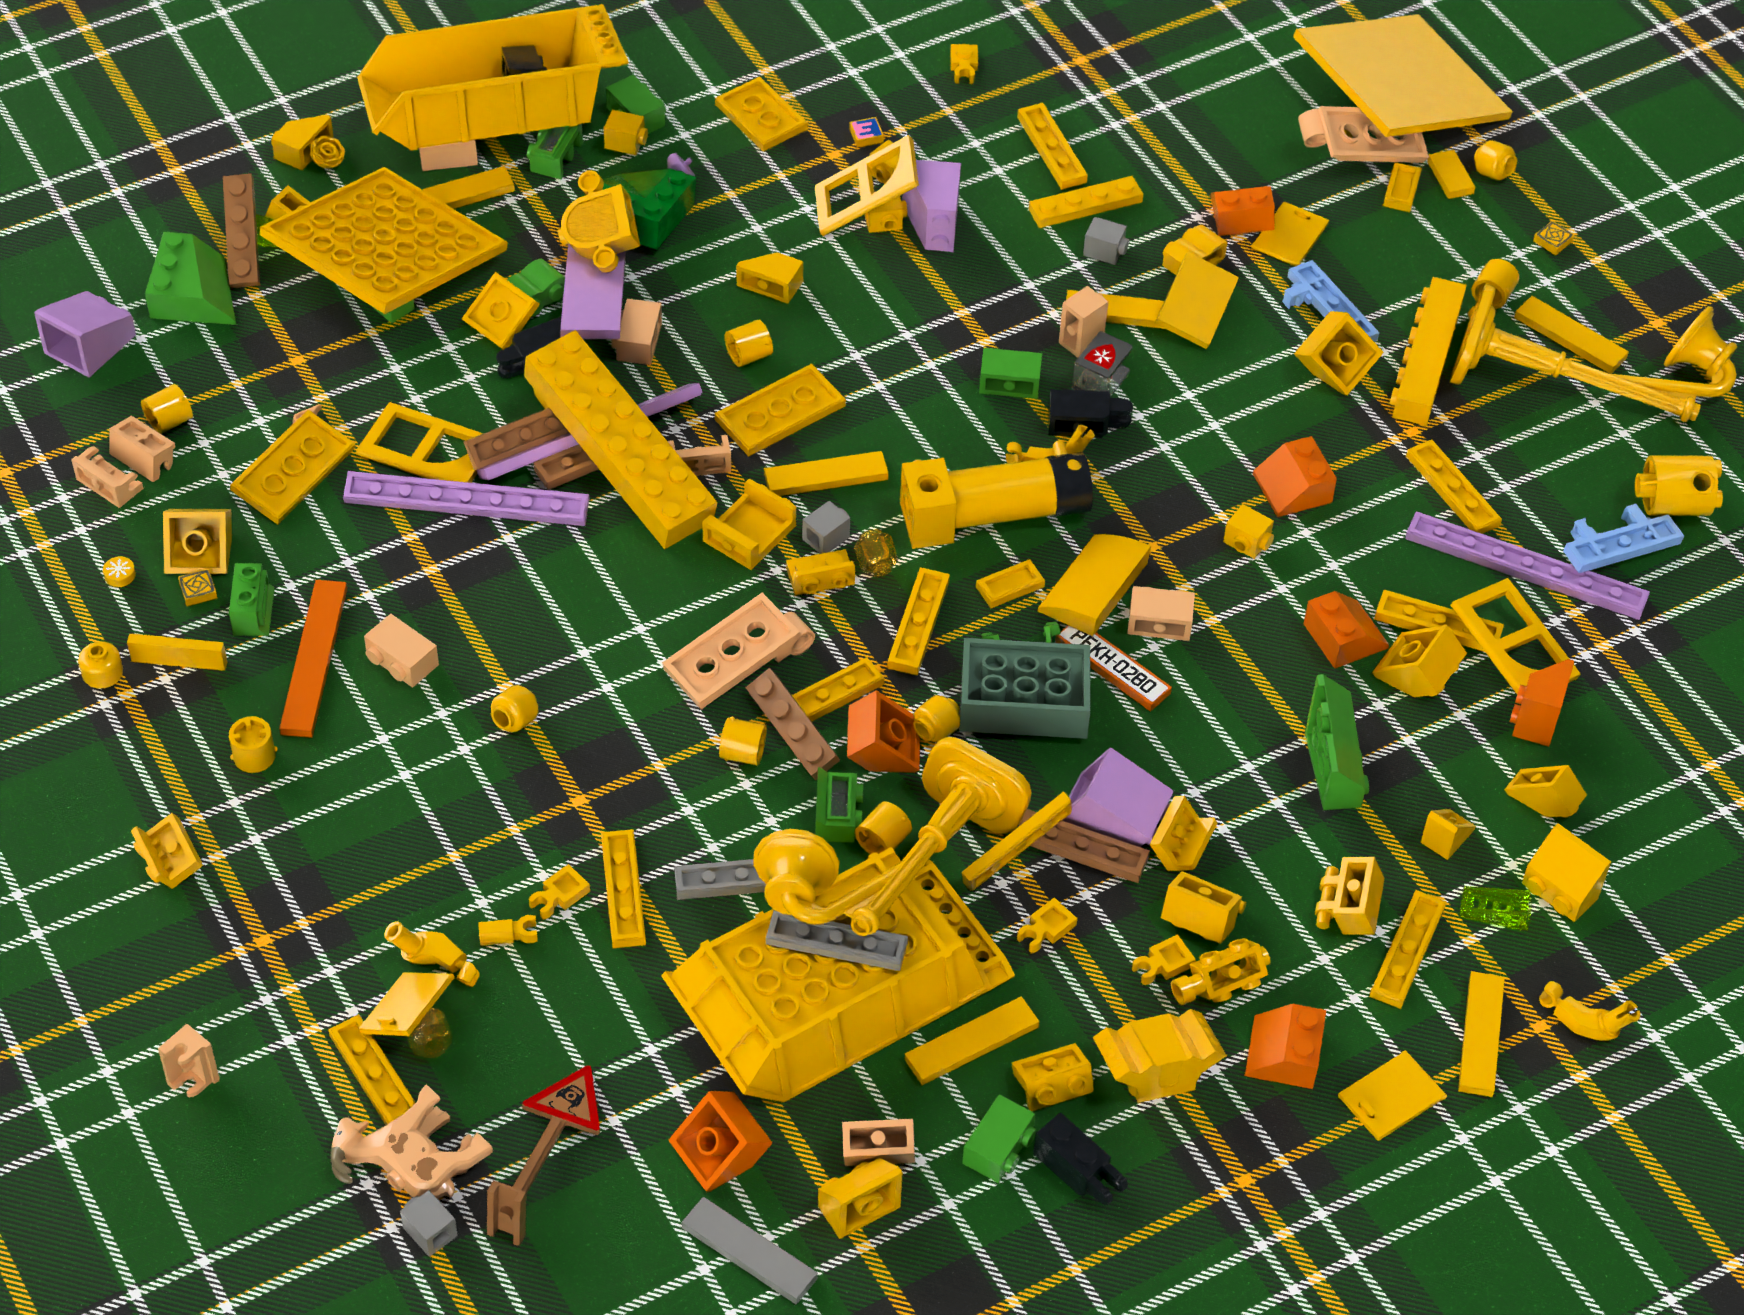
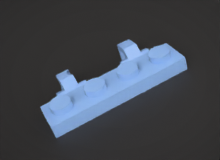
[1282,260,1379,342]
[1563,504,1684,573]

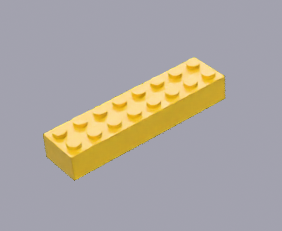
[524,330,717,549]

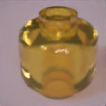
[854,529,898,577]
[406,1007,453,1058]

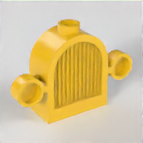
[558,170,640,273]

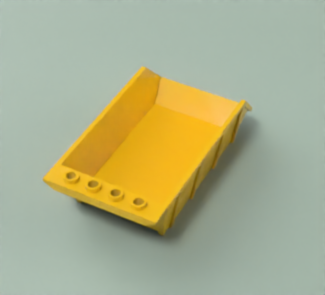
[357,4,628,151]
[661,847,1015,1102]

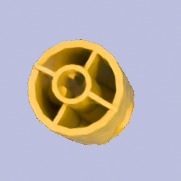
[1635,455,1723,516]

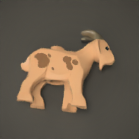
[331,1084,493,1199]

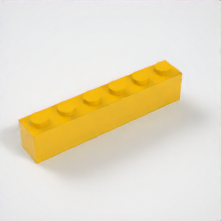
[1390,277,1467,426]

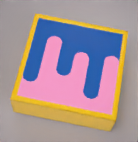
[849,117,884,147]

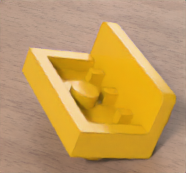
[1150,796,1218,871]
[131,813,204,889]

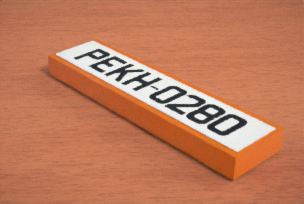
[1055,625,1172,712]

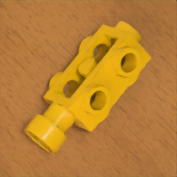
[1171,938,1270,1006]

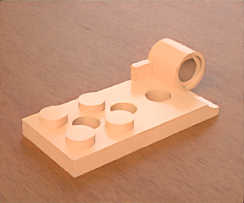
[1298,106,1429,163]
[662,592,815,709]

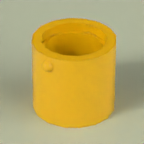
[1471,259,1520,309]
[725,320,773,367]
[141,384,193,434]
[229,716,278,773]
[719,716,767,766]
[855,801,912,855]

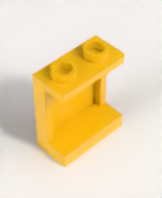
[703,479,796,570]

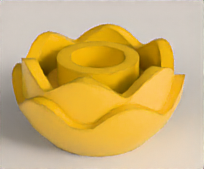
[310,136,345,169]

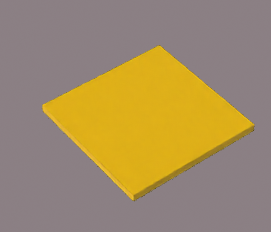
[1293,14,1513,137]
[260,167,508,314]

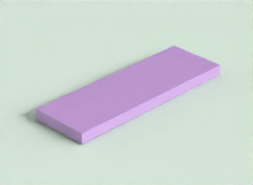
[560,244,626,339]

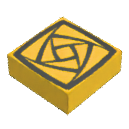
[1533,221,1574,256]
[178,569,217,606]

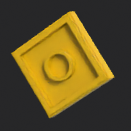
[461,272,540,350]

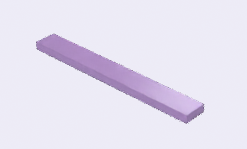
[477,383,703,480]
[343,471,590,526]
[1405,511,1650,620]

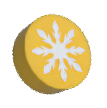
[103,556,136,587]

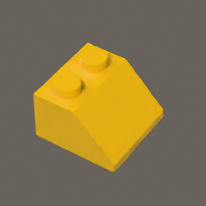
[1294,311,1384,396]
[163,509,232,574]
[1372,625,1467,697]
[1522,823,1611,922]
[818,1158,903,1239]

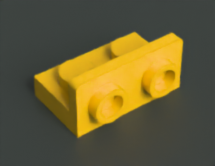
[786,549,855,596]
[1012,1043,1094,1111]

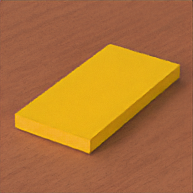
[715,363,846,457]
[230,409,355,525]

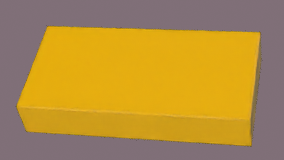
[1427,150,1475,199]
[1383,162,1422,212]
[976,559,1045,608]

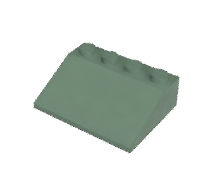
[959,638,1090,739]

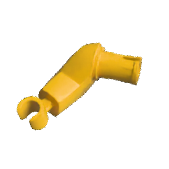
[1006,425,1095,463]
[384,921,480,987]
[1539,981,1640,1041]

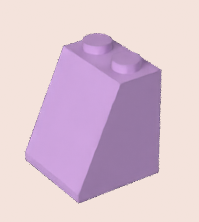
[902,160,961,252]
[34,291,136,378]
[1062,747,1174,847]

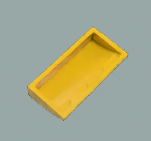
[1038,534,1151,636]

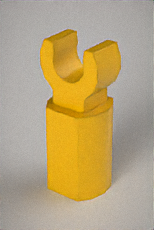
[478,915,538,946]

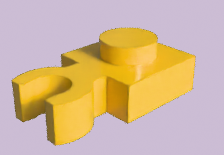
[950,44,978,84]
[529,864,590,920]
[1017,898,1077,953]
[1132,934,1196,985]

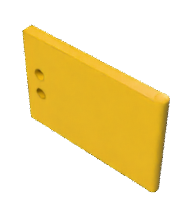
[1251,201,1329,266]
[359,972,454,1036]
[1338,1050,1447,1141]

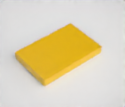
[715,76,808,152]
[1155,252,1239,349]

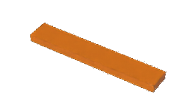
[279,580,347,738]

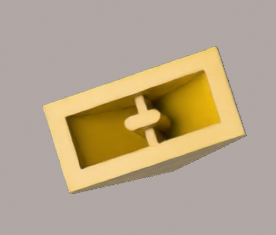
[1421,809,1476,860]

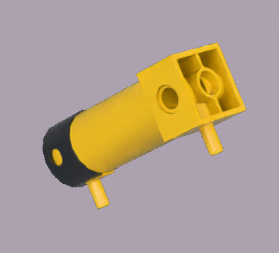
[900,441,1093,549]

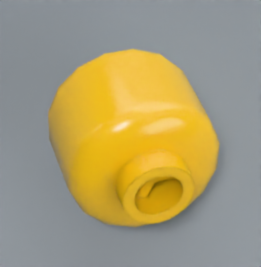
[1474,140,1517,180]
[78,641,123,689]
[491,685,538,732]
[913,695,960,743]

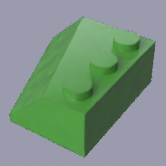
[145,232,236,325]
[1305,674,1369,811]

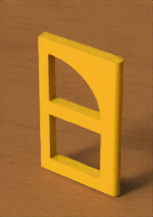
[815,135,919,236]
[356,402,483,483]
[1450,578,1581,694]

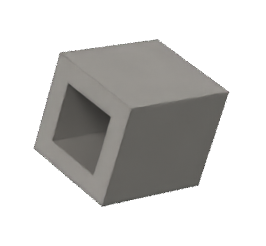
[1083,217,1129,265]
[802,501,850,554]
[400,1190,458,1257]

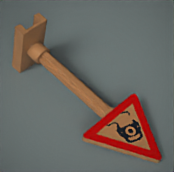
[487,1065,600,1246]

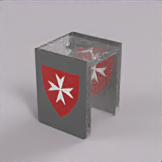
[1072,331,1133,397]

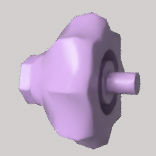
[667,153,695,176]

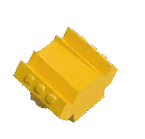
[1093,1009,1227,1103]

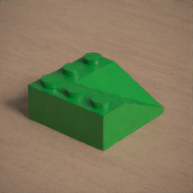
[581,168,696,249]

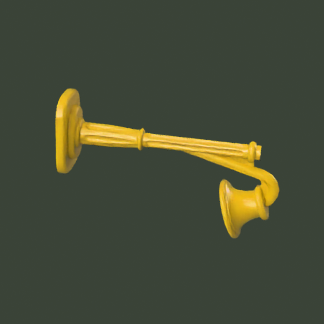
[1449,283,1737,422]
[753,737,1032,936]

